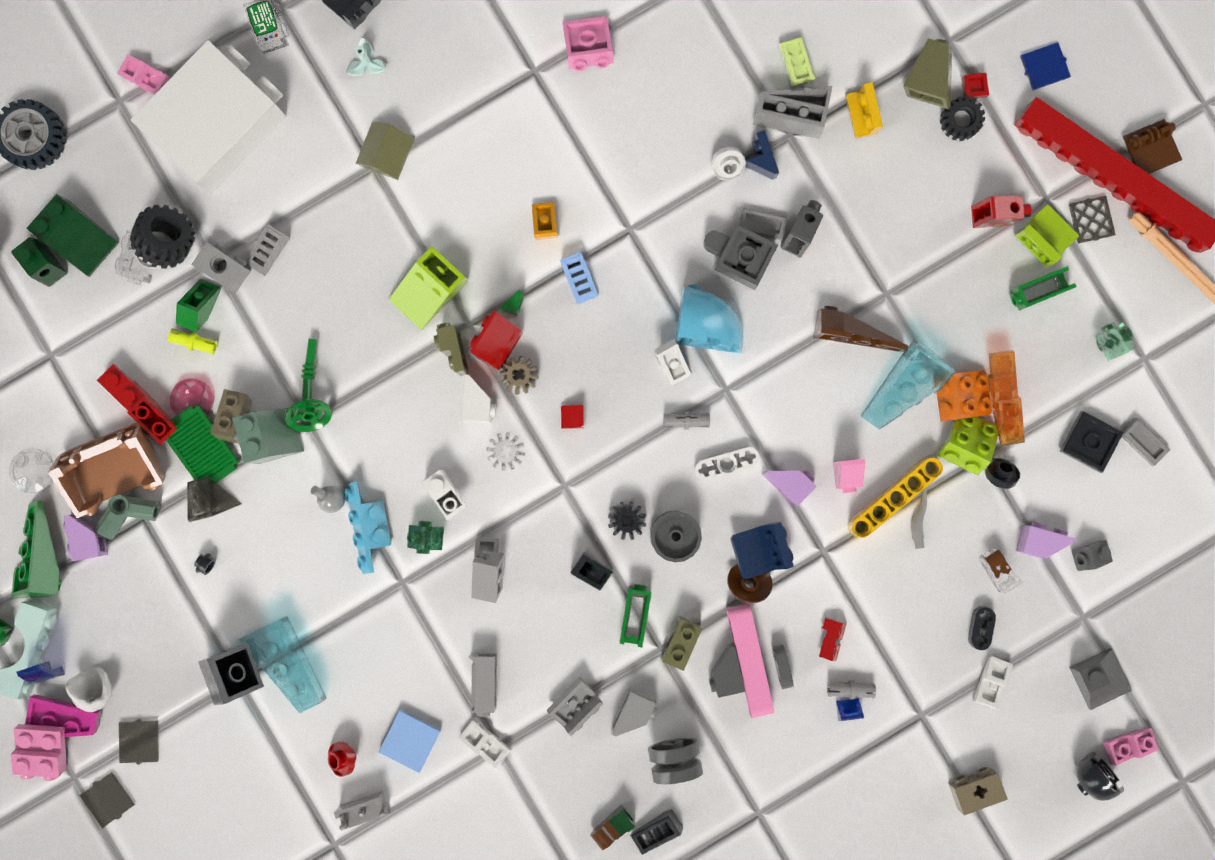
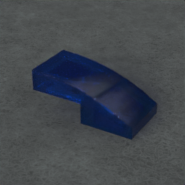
[16,661,65,683]

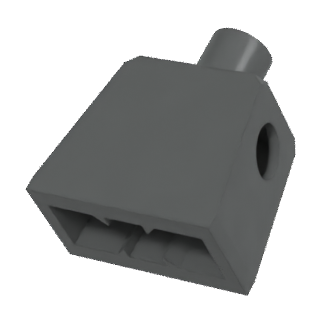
[781,200,824,258]

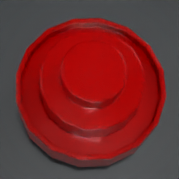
[328,741,356,777]

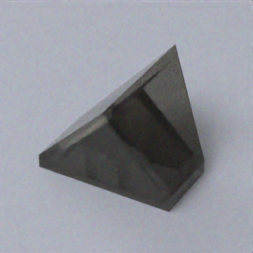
[187,477,242,522]

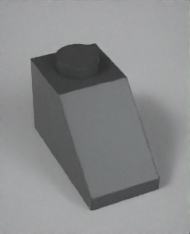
[709,643,745,698]

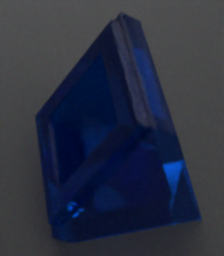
[836,698,864,721]

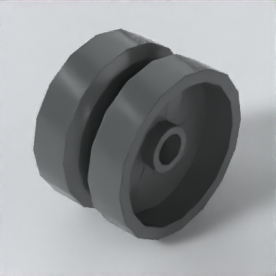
[650,510,702,562]
[648,738,703,785]

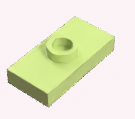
[779,36,815,88]

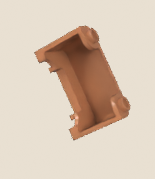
[48,423,165,518]

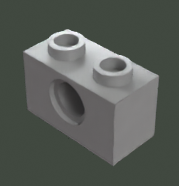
[191,242,251,293]

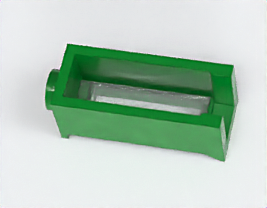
[1010,266,1077,311]
[619,584,652,648]

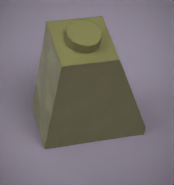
[904,38,952,109]

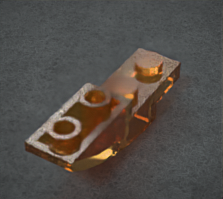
[988,350,1025,446]

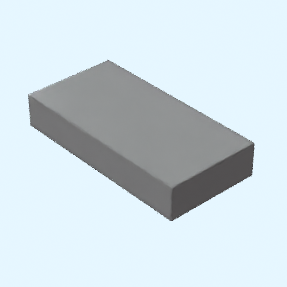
[739,208,787,241]
[1122,418,1170,466]

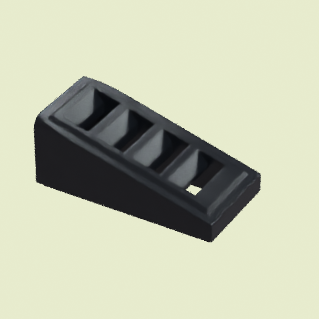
[630,809,683,855]

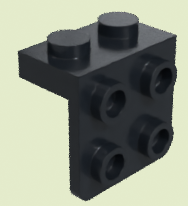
[322,0,381,30]

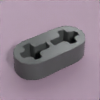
[772,644,794,690]

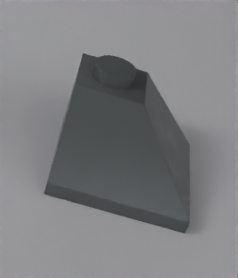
[1070,648,1132,710]

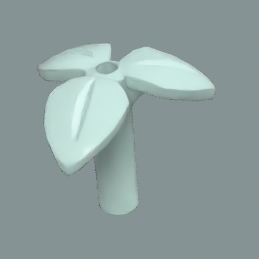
[347,38,386,76]

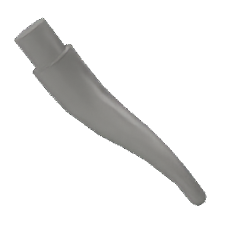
[911,488,927,549]

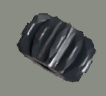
[608,501,646,540]

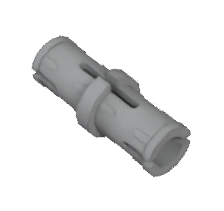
[663,411,710,430]
[827,681,876,699]

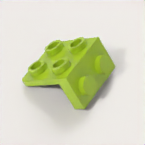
[937,417,999,475]

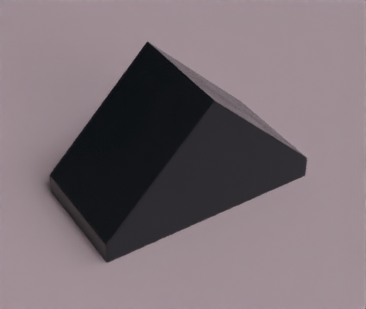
[570,552,613,591]

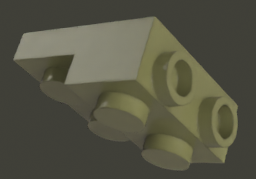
[434,322,469,376]

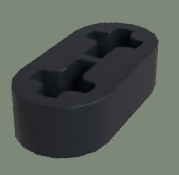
[968,606,996,650]

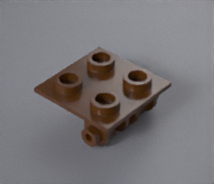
[1122,119,1183,174]

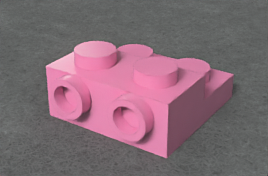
[562,16,614,71]
[11,724,67,781]

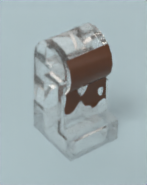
[979,547,1023,594]

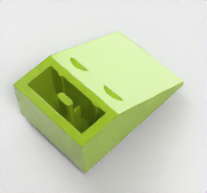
[388,246,468,331]

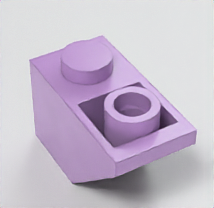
[63,515,108,561]
[1016,522,1075,559]

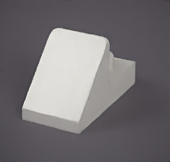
[654,339,691,386]

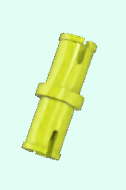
[168,328,218,355]

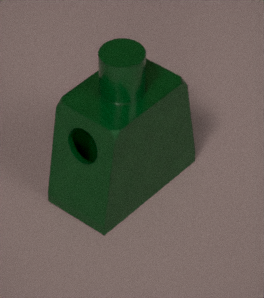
[11,238,67,287]

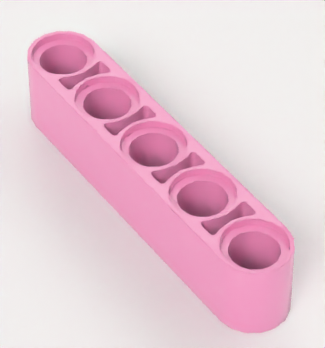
[726,603,774,718]

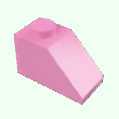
[833,459,865,493]

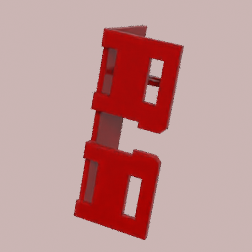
[819,618,847,661]

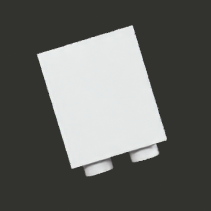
[131,40,286,194]

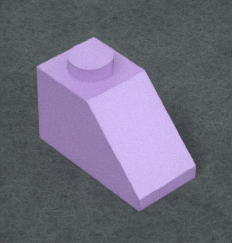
[762,470,817,506]

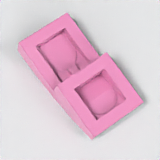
[117,54,170,95]

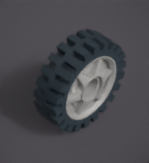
[0,99,67,170]

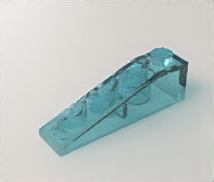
[861,338,956,429]

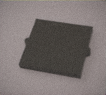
[119,719,159,765]
[79,772,135,828]

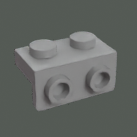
[547,678,603,736]

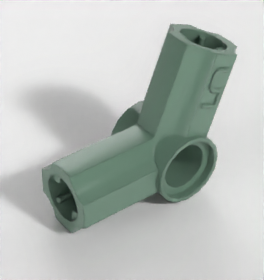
[94,495,160,540]

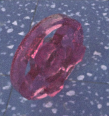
[170,379,214,415]

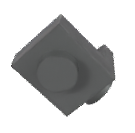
[1071,540,1113,571]

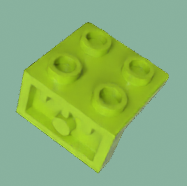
[1015,205,1079,268]

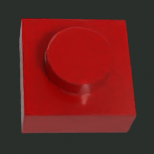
[961,72,989,99]

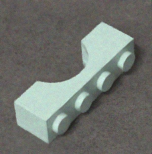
[0,600,57,700]

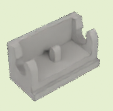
[471,551,504,603]
[334,791,390,831]

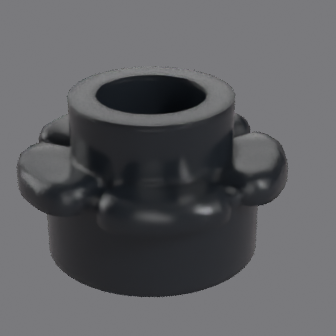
[194,553,216,575]

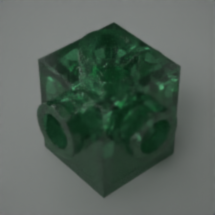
[1095,322,1136,361]
[407,521,444,554]

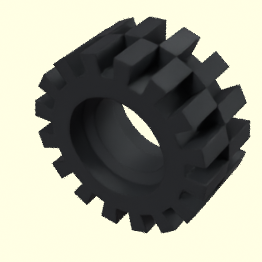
[940,96,985,141]

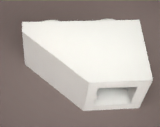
[421,469,467,521]

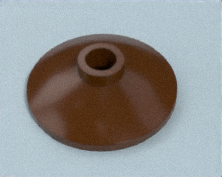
[727,564,773,603]

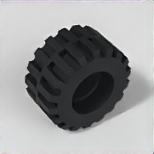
[130,204,195,269]

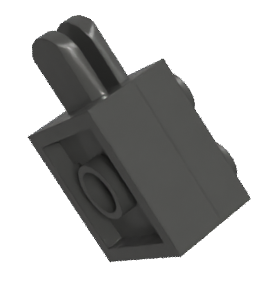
[703,224,778,290]

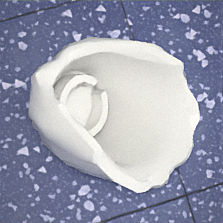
[66,667,112,712]

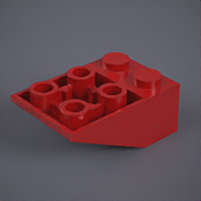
[469,311,523,372]

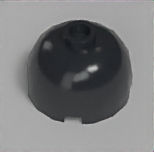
[1076,752,1124,801]

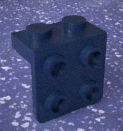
[730,522,794,579]

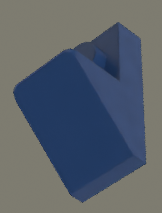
[745,130,779,180]

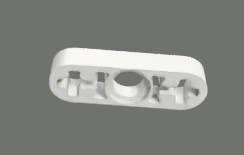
[694,447,759,480]

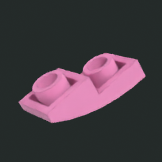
[1103,727,1159,765]

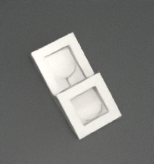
[973,656,1013,709]
[459,720,512,768]

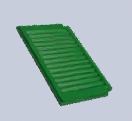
[166,405,240,492]

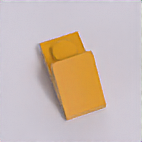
[532,202,558,240]

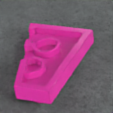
[25,694,101,737]

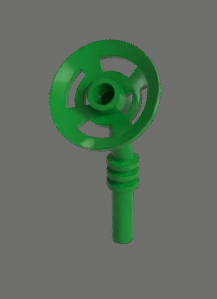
[285,338,332,432]

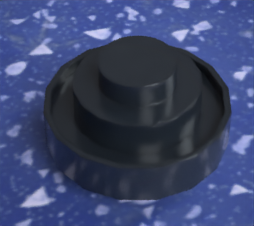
[985,458,1020,489]

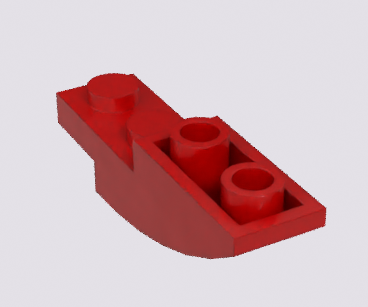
[96,364,178,445]

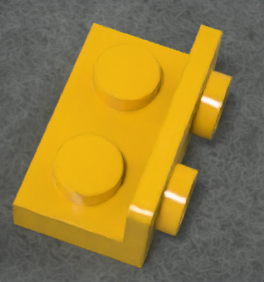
[846,82,883,138]

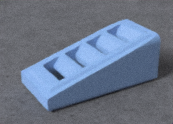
[560,252,598,304]

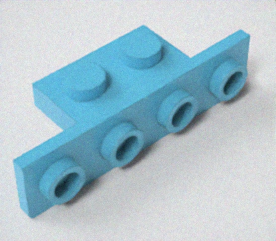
[344,482,391,574]

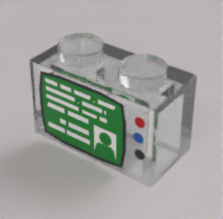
[243,0,290,54]

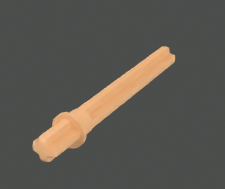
[1129,212,1215,304]

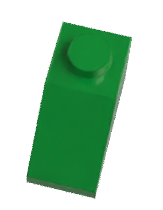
[176,278,221,332]

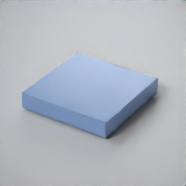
[379,709,441,773]

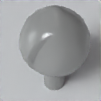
[311,485,345,513]

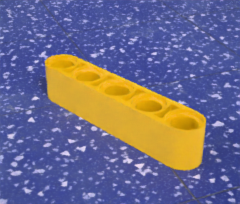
[848,458,943,538]

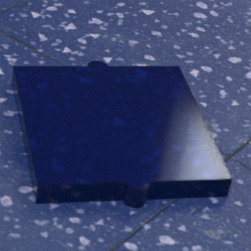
[1020,42,1071,91]

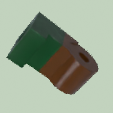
[590,805,635,850]

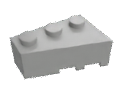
[753,86,833,139]

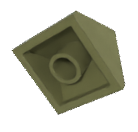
[355,122,415,181]

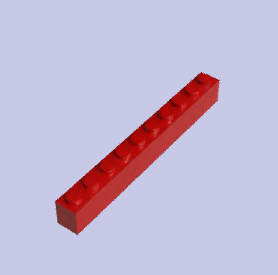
[1014,97,1215,253]

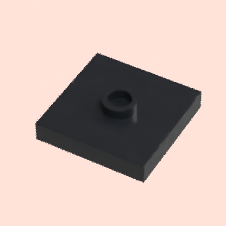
[1060,411,1124,473]

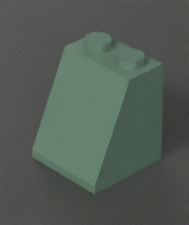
[232,408,304,464]

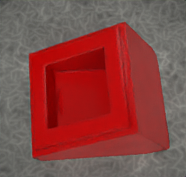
[561,405,584,429]

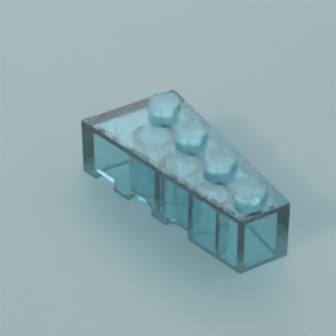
[238,616,327,714]

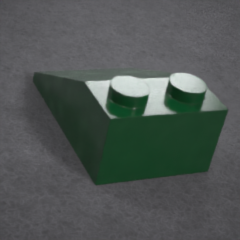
[26,194,119,277]

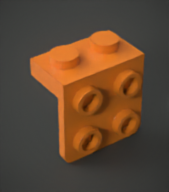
[934,370,992,422]

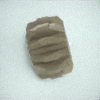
[500,356,539,395]

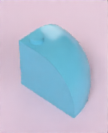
[675,285,743,354]

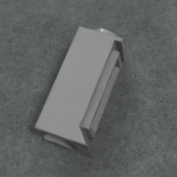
[469,653,497,717]

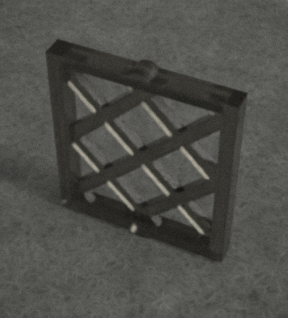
[1069,196,1116,244]

